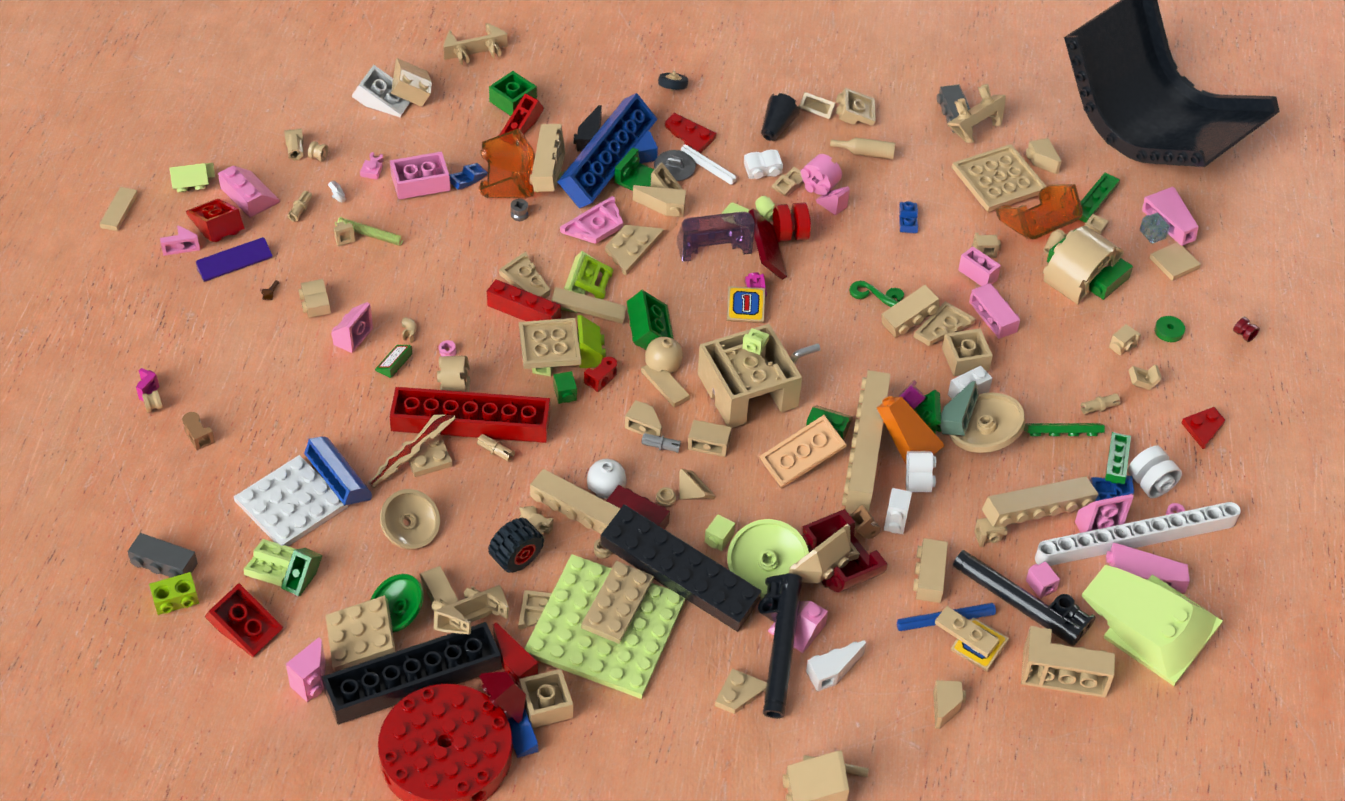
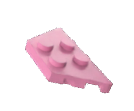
[560,196,623,244]

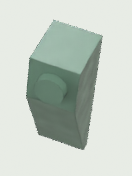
[938,381,979,436]

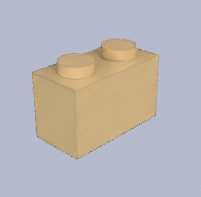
[688,420,731,457]

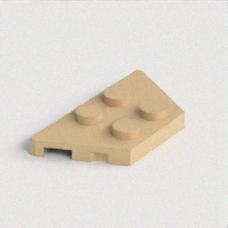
[605,225,664,275]

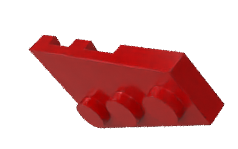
[665,112,716,154]

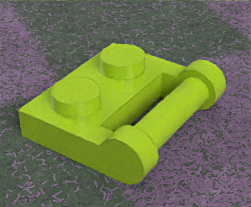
[574,255,613,299]

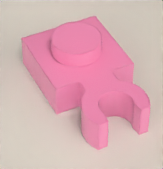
[360,152,383,179]

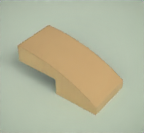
[772,167,804,196]

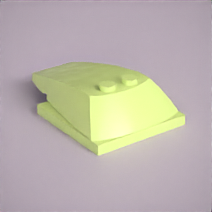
[1082,565,1223,686]

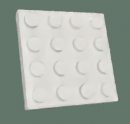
[234,455,348,546]

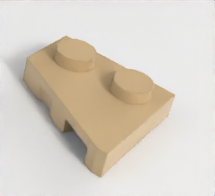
[518,590,552,629]
[715,669,767,714]

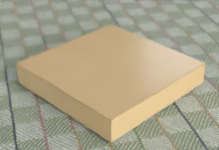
[1149,242,1201,281]

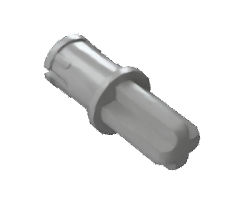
[641,433,681,453]

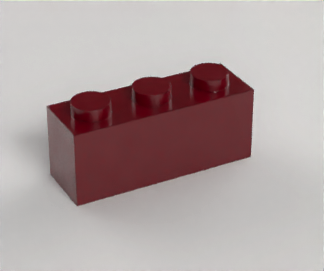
[606,485,670,529]

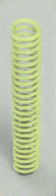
[335,217,403,246]

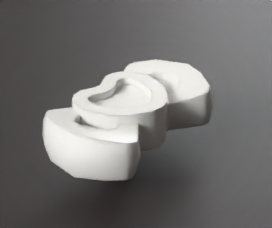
[328,181,346,203]

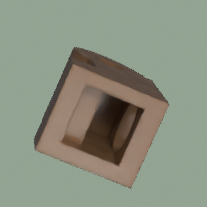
[182,412,215,450]
[850,505,881,539]

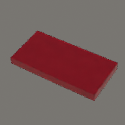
[748,209,787,280]

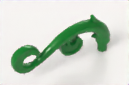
[849,280,904,307]

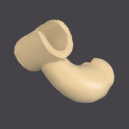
[401,317,417,343]

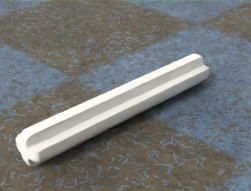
[681,145,737,185]

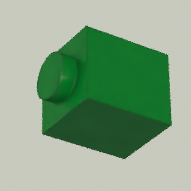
[553,371,577,404]

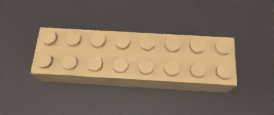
[842,370,891,515]

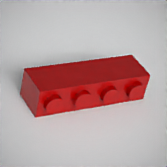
[487,279,561,321]

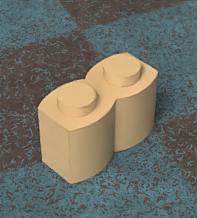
[298,279,331,318]

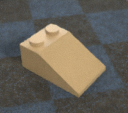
[391,58,432,107]

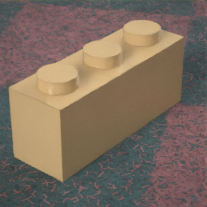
[881,285,939,338]
[913,538,948,603]

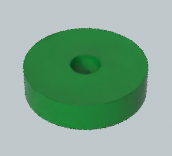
[1154,316,1185,342]

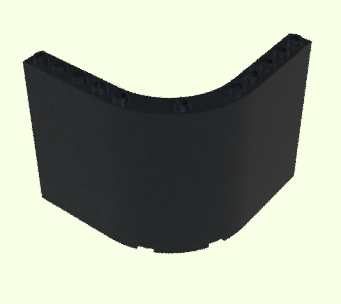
[1064,0,1280,167]

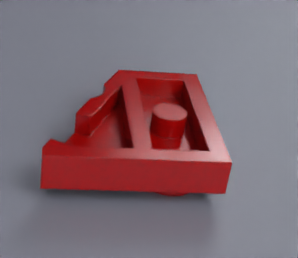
[1182,407,1225,449]

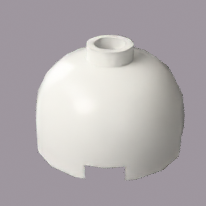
[587,458,626,499]

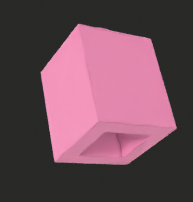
[1026,561,1060,598]

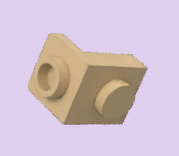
[1128,365,1162,390]

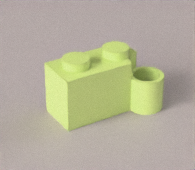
[169,163,215,192]

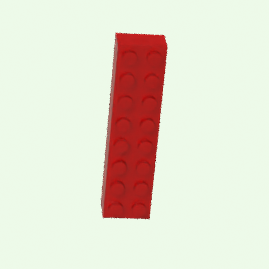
[389,387,550,443]

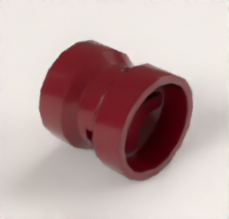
[1233,317,1260,342]

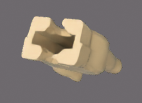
[519,506,554,540]

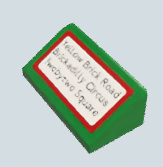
[375,345,413,378]

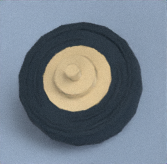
[658,71,688,91]

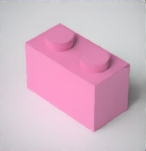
[958,246,1001,286]

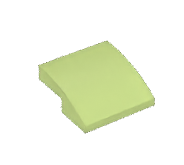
[244,539,296,586]

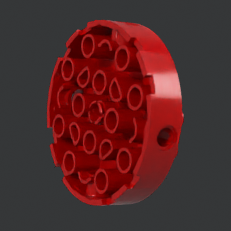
[378,684,512,801]

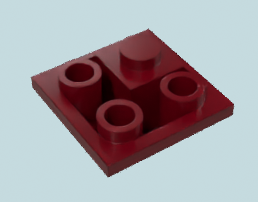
[479,671,526,723]

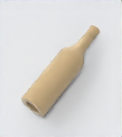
[830,138,895,159]

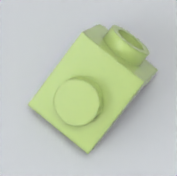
[742,328,769,355]

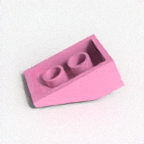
[1075,494,1133,533]

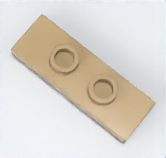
[935,606,999,658]

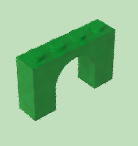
[1047,229,1133,300]

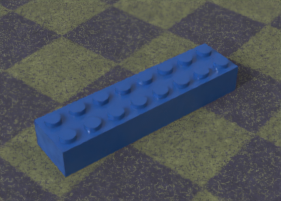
[557,93,657,208]

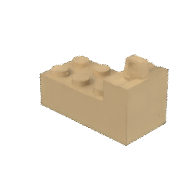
[1021,626,1115,698]

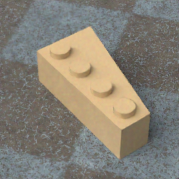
[530,124,566,192]

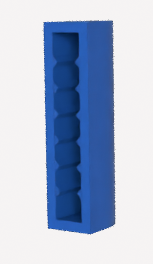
[304,436,372,506]

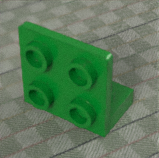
[614,148,654,191]

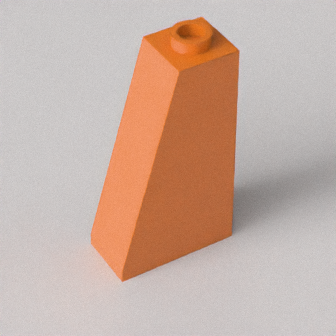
[877,396,944,464]

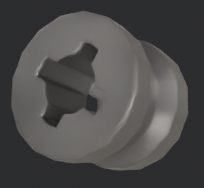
[510,199,528,221]

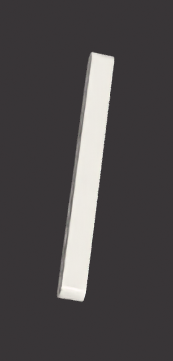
[1035,502,1241,566]

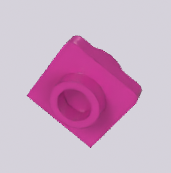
[745,272,767,297]
[136,368,160,401]

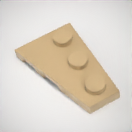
[499,252,550,298]
[914,301,976,346]

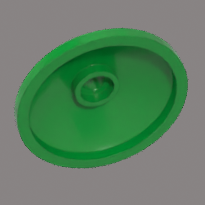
[371,574,424,633]

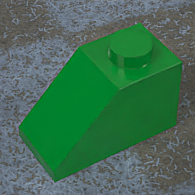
[281,548,323,596]

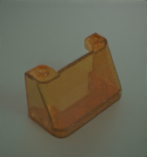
[479,128,535,199]
[995,184,1083,240]

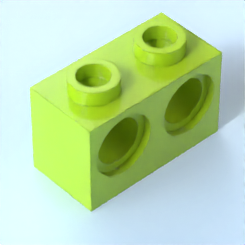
[149,572,199,615]

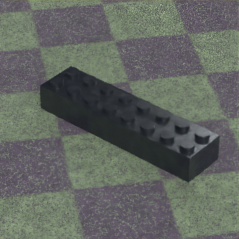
[600,504,762,632]
[322,622,502,725]

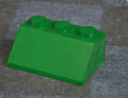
[626,290,674,350]

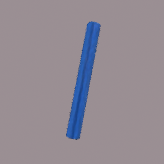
[896,603,996,631]

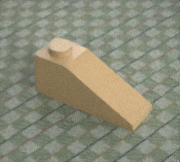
[633,185,686,217]

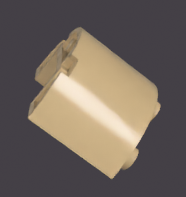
[1043,226,1124,305]

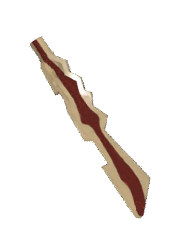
[369,415,455,488]

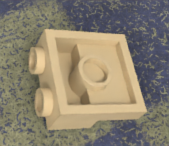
[836,88,875,126]

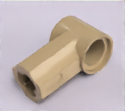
[284,129,304,161]

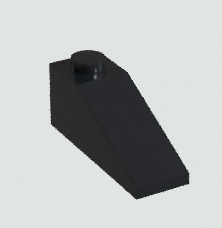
[574,105,602,152]

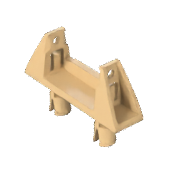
[443,23,508,65]
[947,84,1006,143]
[432,585,509,634]

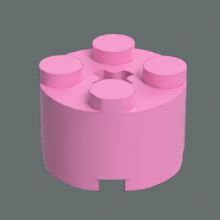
[801,154,842,195]

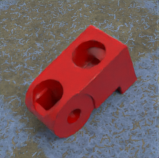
[584,357,617,392]

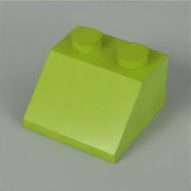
[577,315,606,368]

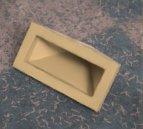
[800,92,836,119]
[679,469,716,499]

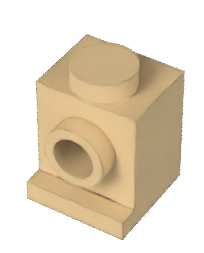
[972,233,1001,258]
[1109,324,1141,356]
[974,518,1007,547]

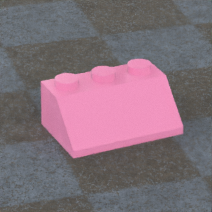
[218,166,280,218]

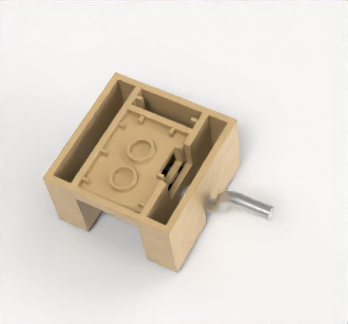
[698,324,821,428]

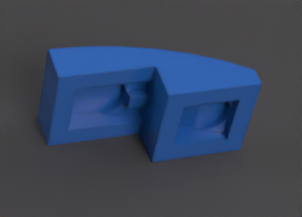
[449,163,488,190]

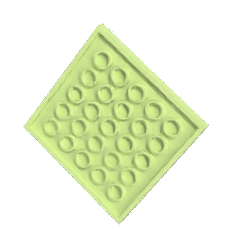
[524,554,686,699]

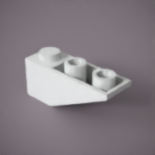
[806,640,866,691]

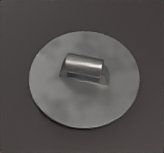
[654,150,696,181]

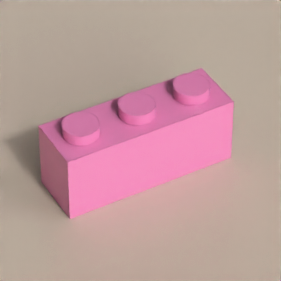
[969,283,1020,339]

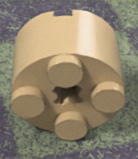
[437,356,470,392]

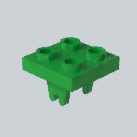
[914,390,941,434]

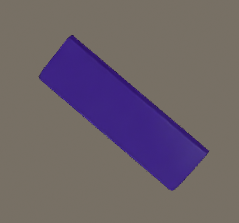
[196,237,273,282]

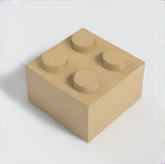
[942,328,993,376]
[519,669,573,729]

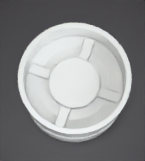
[1128,446,1182,498]

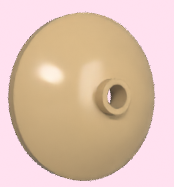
[380,489,440,549]

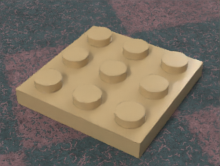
[519,318,581,369]
[326,595,396,672]

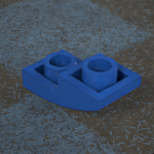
[899,201,918,233]

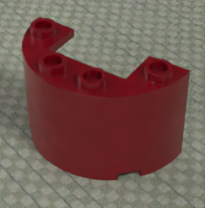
[802,509,888,592]

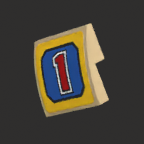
[727,286,765,323]
[951,617,1009,672]

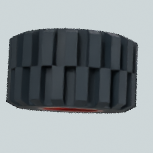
[488,518,544,573]

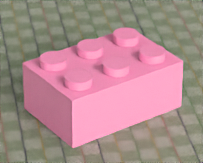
[390,152,450,200]

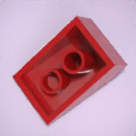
[186,198,245,242]
[205,583,284,657]

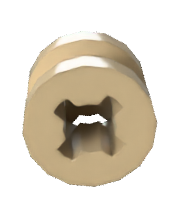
[308,141,328,161]
[142,390,163,413]

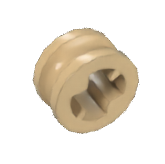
[594,539,612,559]

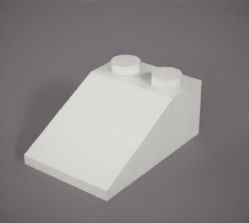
[352,65,410,117]

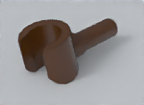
[261,280,279,300]

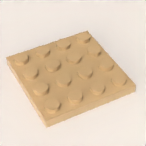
[952,144,1048,212]

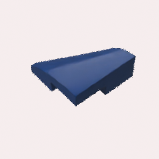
[1090,475,1134,501]

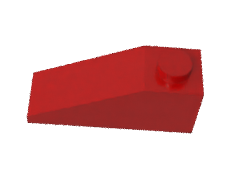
[499,94,545,144]
[493,622,538,684]

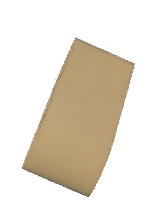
[420,566,458,605]

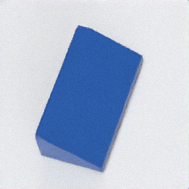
[507,709,538,758]

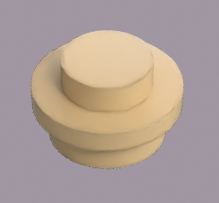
[656,487,676,506]

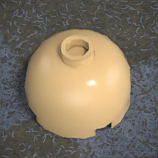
[645,337,683,373]

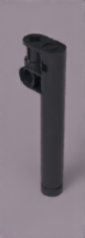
[953,550,1096,646]
[758,573,802,719]

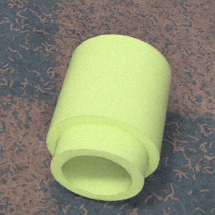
[755,196,775,221]

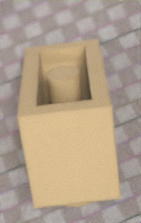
[1026,138,1062,174]
[625,400,662,437]
[933,680,966,729]

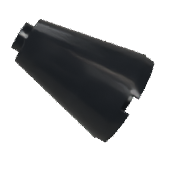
[761,93,800,141]

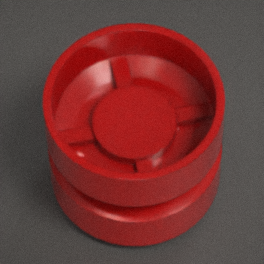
[773,202,811,242]

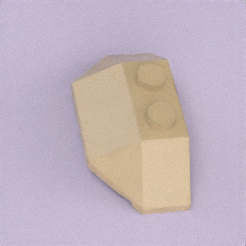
[789,524,851,583]

